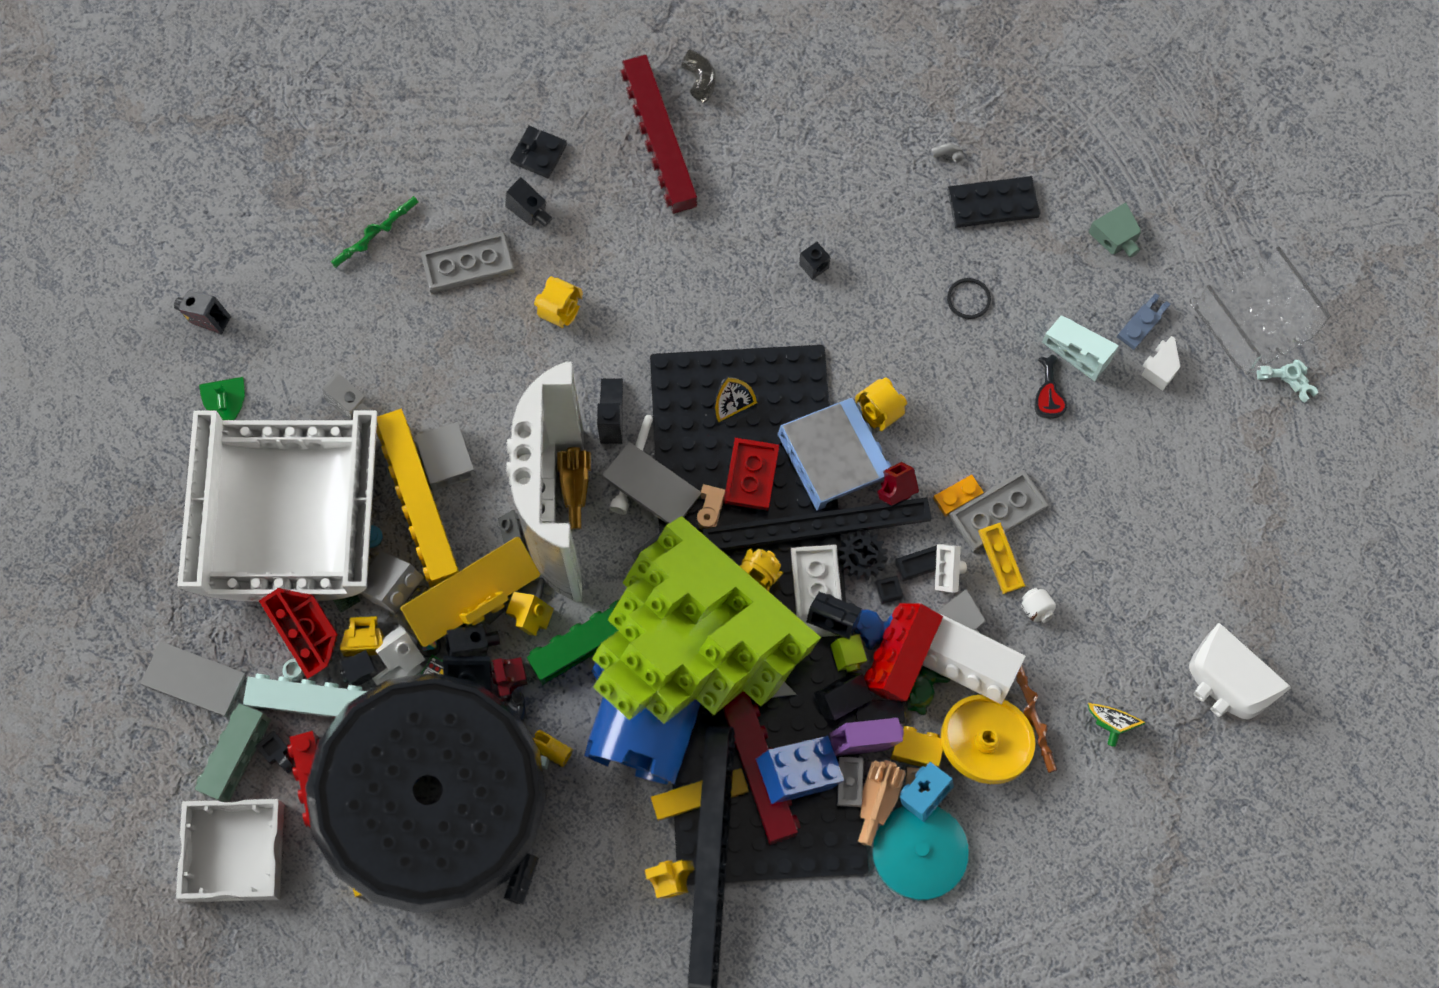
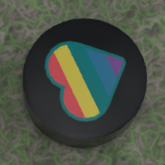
[417,639,441,657]

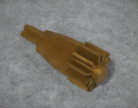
[557,447,591,530]

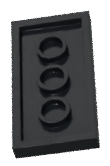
[947,176,1040,228]

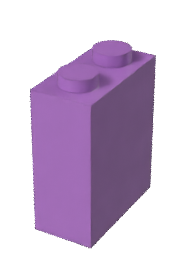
[829,718,904,756]

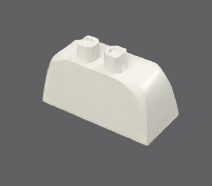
[1189,623,1291,719]

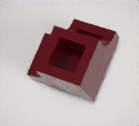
[877,462,919,506]
[491,657,528,701]

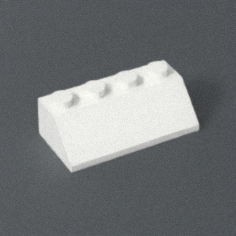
[922,614,1025,704]

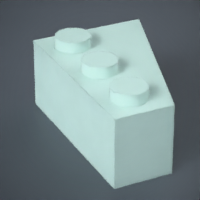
[1042,315,1119,381]

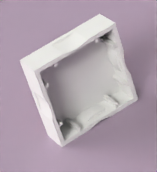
[176,799,284,902]

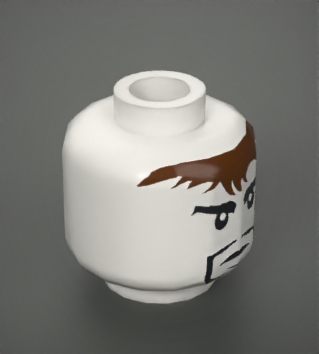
[1021,588,1056,623]

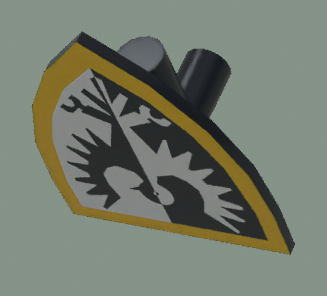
[714,376,757,422]

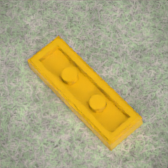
[978,522,1025,594]

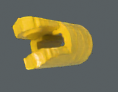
[532,729,573,767]

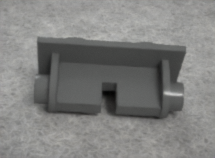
[498,510,529,552]

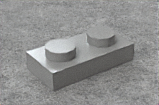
[837,757,863,807]

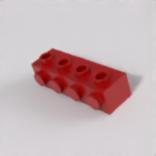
[288,730,319,828]

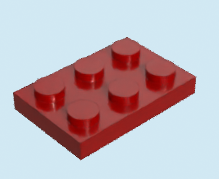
[724,438,779,511]

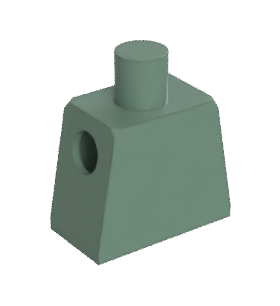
[1089,203,1141,258]

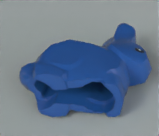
[854,610,893,650]

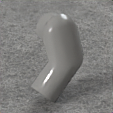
[932,143,964,162]

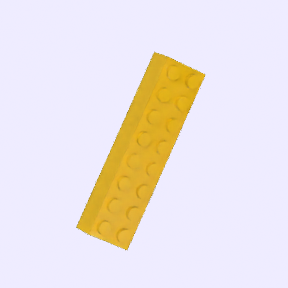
[376,408,459,588]

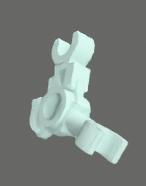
[1257,360,1318,403]

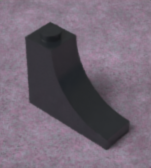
[597,378,623,444]

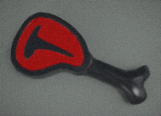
[1034,355,1067,419]

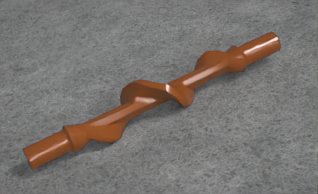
[1016,665,1057,773]

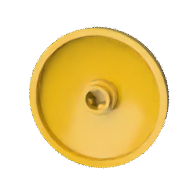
[941,695,1035,784]

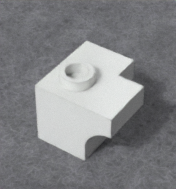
[375,626,425,673]

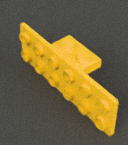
[401,537,540,647]

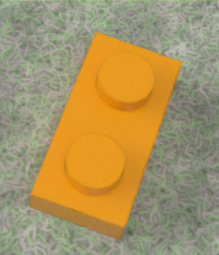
[933,474,984,517]

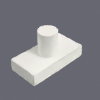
[935,544,967,592]

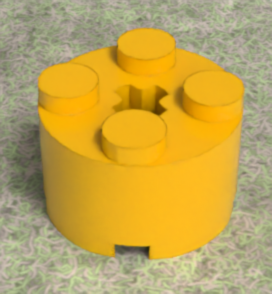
[534,276,583,328]
[855,377,907,431]

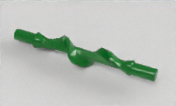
[330,196,419,268]

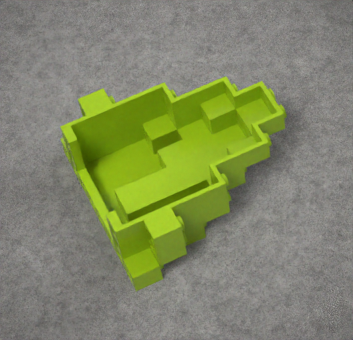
[592,516,821,724]

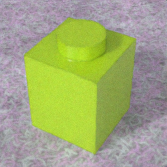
[831,634,867,673]

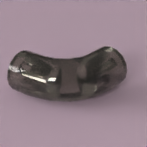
[681,49,717,102]

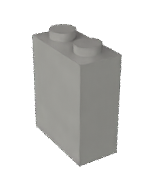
[415,422,476,491]
[360,551,424,614]

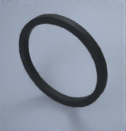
[947,278,991,319]

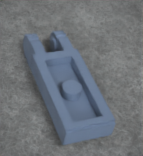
[1117,293,1170,350]

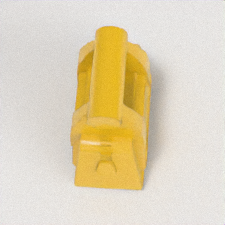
[340,616,384,657]

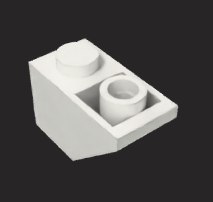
[1141,336,1180,391]

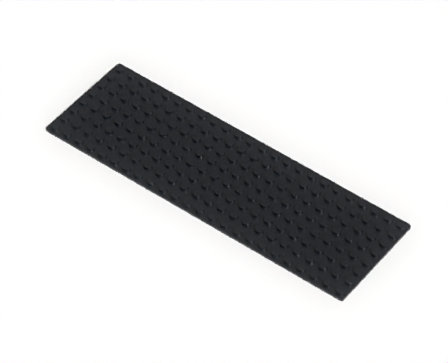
[650,345,869,885]

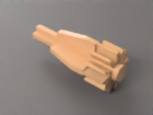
[858,760,906,846]

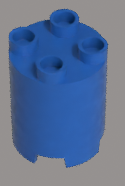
[584,697,701,785]

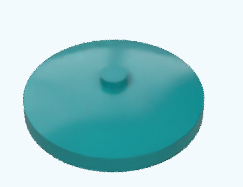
[872,806,969,901]

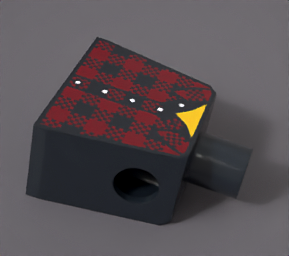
[174,291,231,335]

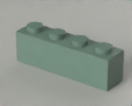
[195,703,271,802]

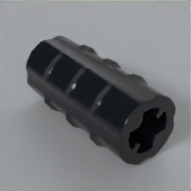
[504,853,539,905]

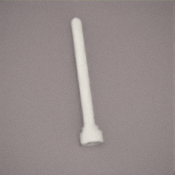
[610,415,653,515]

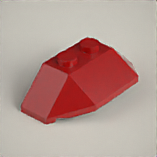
[259,588,338,679]

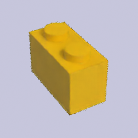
[891,726,943,768]

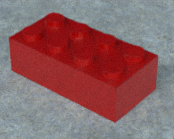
[864,603,944,701]

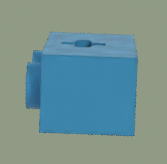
[900,762,954,822]

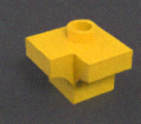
[506,592,554,636]
[645,860,695,899]

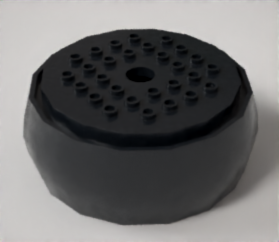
[305,673,547,914]

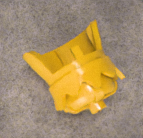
[740,549,783,592]

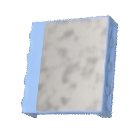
[778,398,892,511]

